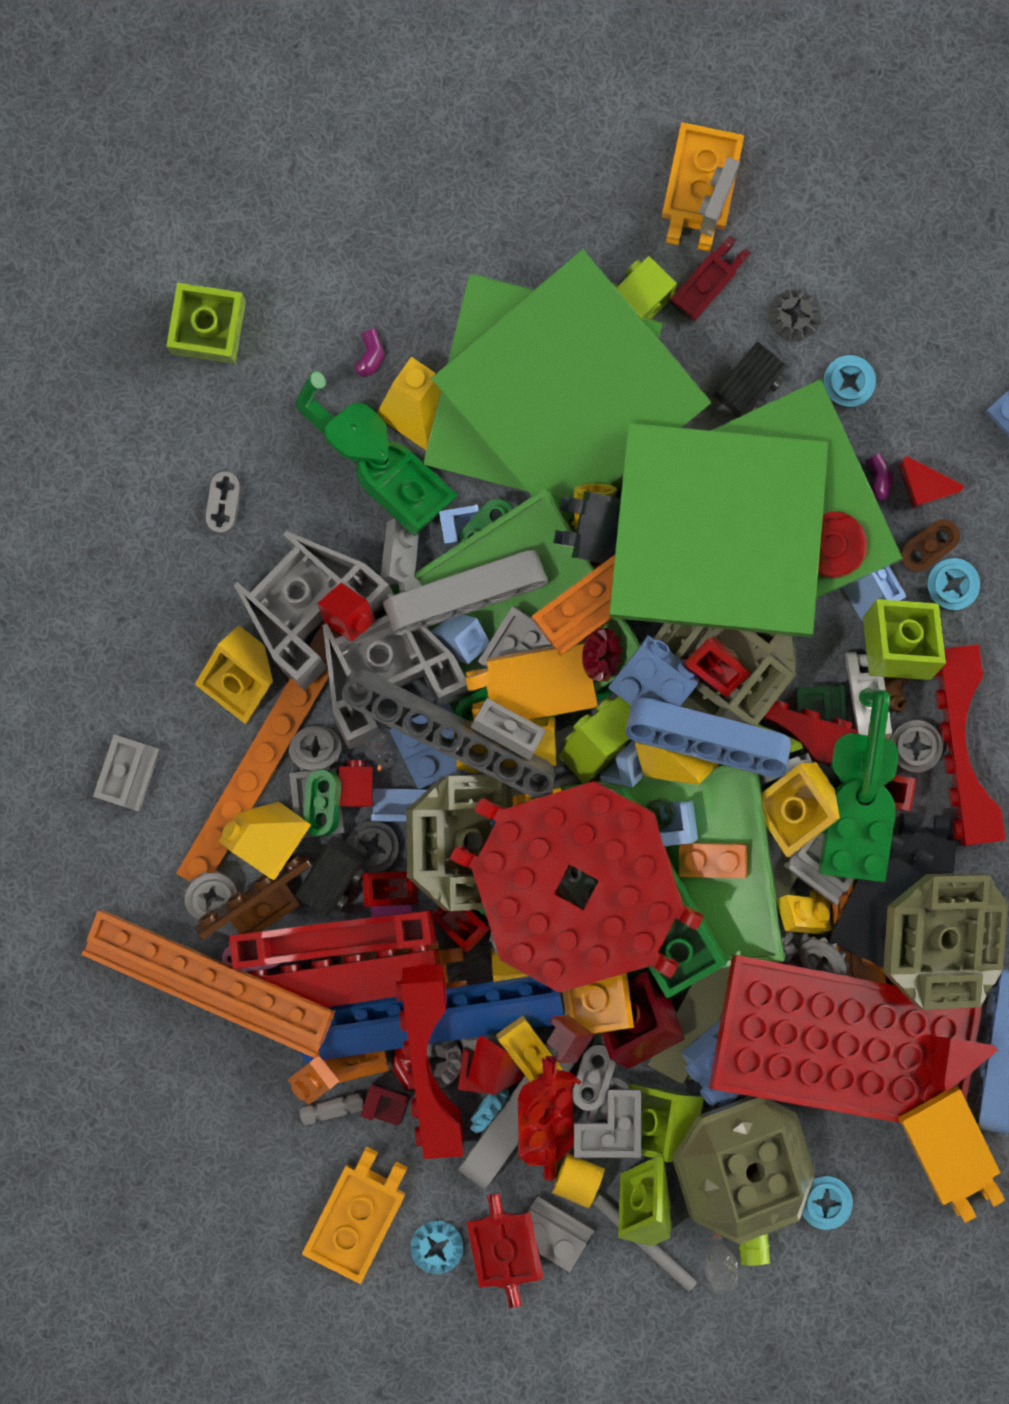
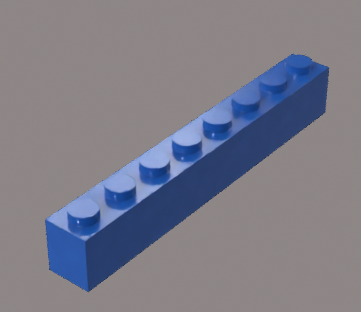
[301,976,565,1063]

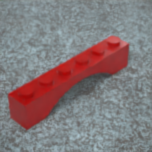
[934,644,1006,846]
[763,700,858,766]
[229,910,436,969]
[396,965,464,1159]

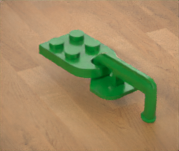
[295,371,458,536]
[818,688,899,882]

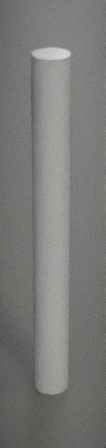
[592,1192,697,1292]

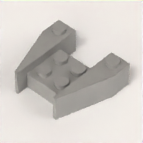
[234,531,394,691]
[323,593,468,750]

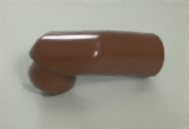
[884,677,909,713]

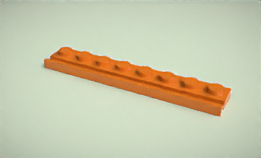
[531,555,615,657]
[81,910,335,1058]

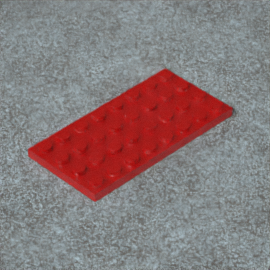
[709,954,983,1123]

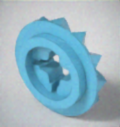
[824,355,876,407]
[927,558,980,611]
[470,1089,509,1133]
[802,1175,853,1230]
[410,1220,463,1275]

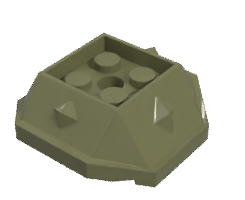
[653,623,797,727]
[406,775,520,911]
[883,873,1008,1010]
[672,1096,815,1244]

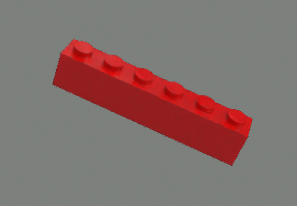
[248,945,441,1007]

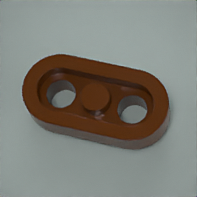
[900,519,960,573]

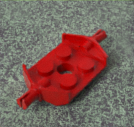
[517,1056,581,1181]

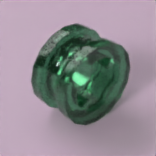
[645,798,676,829]

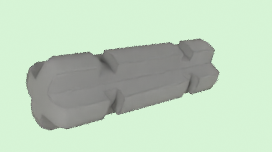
[299,1093,364,1125]

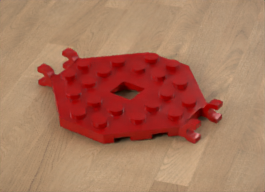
[449,781,705,993]

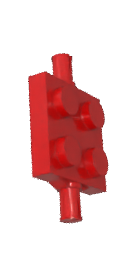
[466,1192,544,1308]

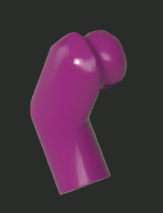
[355,329,385,377]
[866,453,893,502]

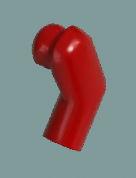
[391,1048,411,1091]

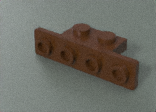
[195,852,312,940]

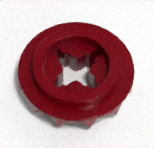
[582,628,624,681]

